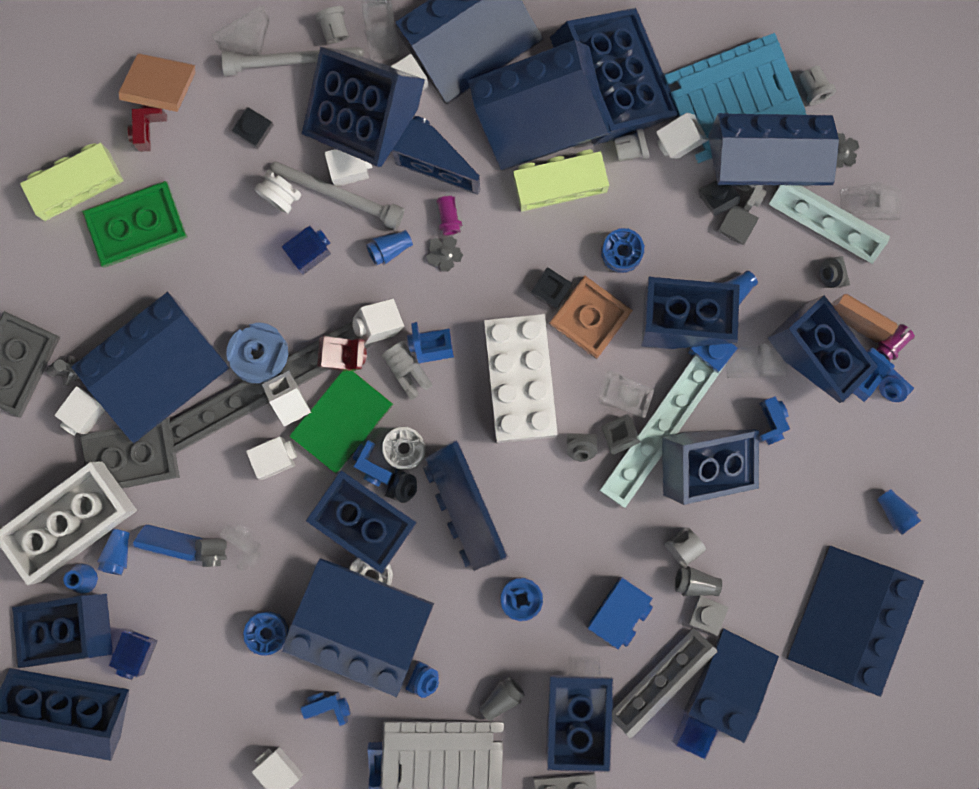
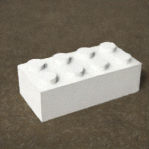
[484,314,558,443]
[0,462,137,586]

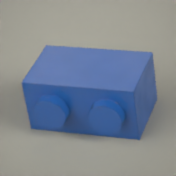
[586,577,653,650]

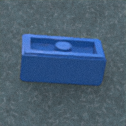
[133,525,202,561]

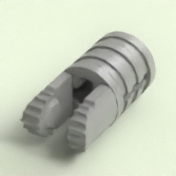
[381,341,432,400]

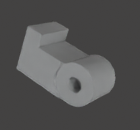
[664,527,706,568]

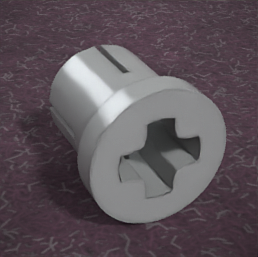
[315,6,349,44]
[799,65,837,106]
[614,129,649,162]

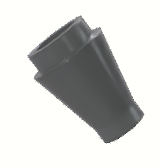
[675,566,722,596]
[479,677,525,722]

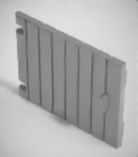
[381,722,504,789]

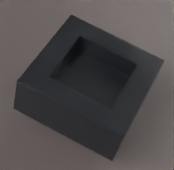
[232,106,274,149]
[699,180,741,217]
[531,267,572,309]

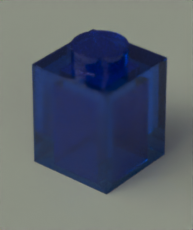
[281,225,331,275]
[109,629,158,680]
[672,713,718,759]

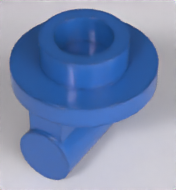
[879,369,914,403]
[406,661,439,698]

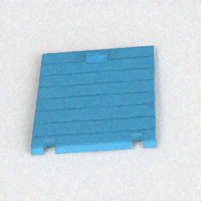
[664,33,807,164]

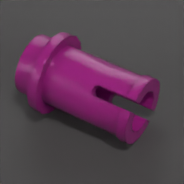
[436,195,462,236]
[876,324,915,361]

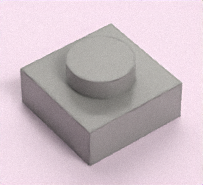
[688,596,729,636]

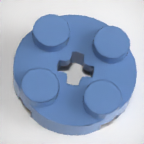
[226,323,288,383]

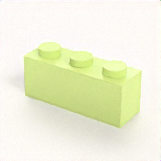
[20,143,124,221]
[513,150,609,212]

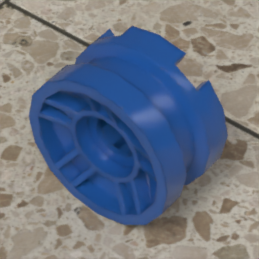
[601,228,645,273]
[501,578,543,621]
[243,611,289,656]

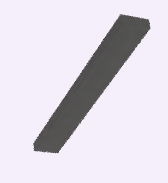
[170,321,375,454]

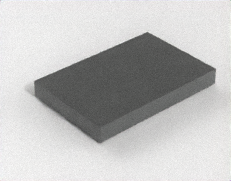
[0,311,60,418]
[80,418,180,489]

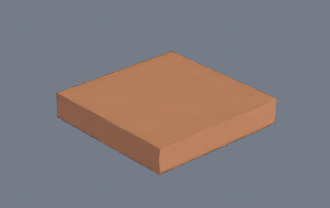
[119,53,196,112]
[549,276,633,359]
[831,293,898,343]

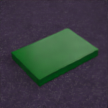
[82,181,188,268]
[290,370,394,474]

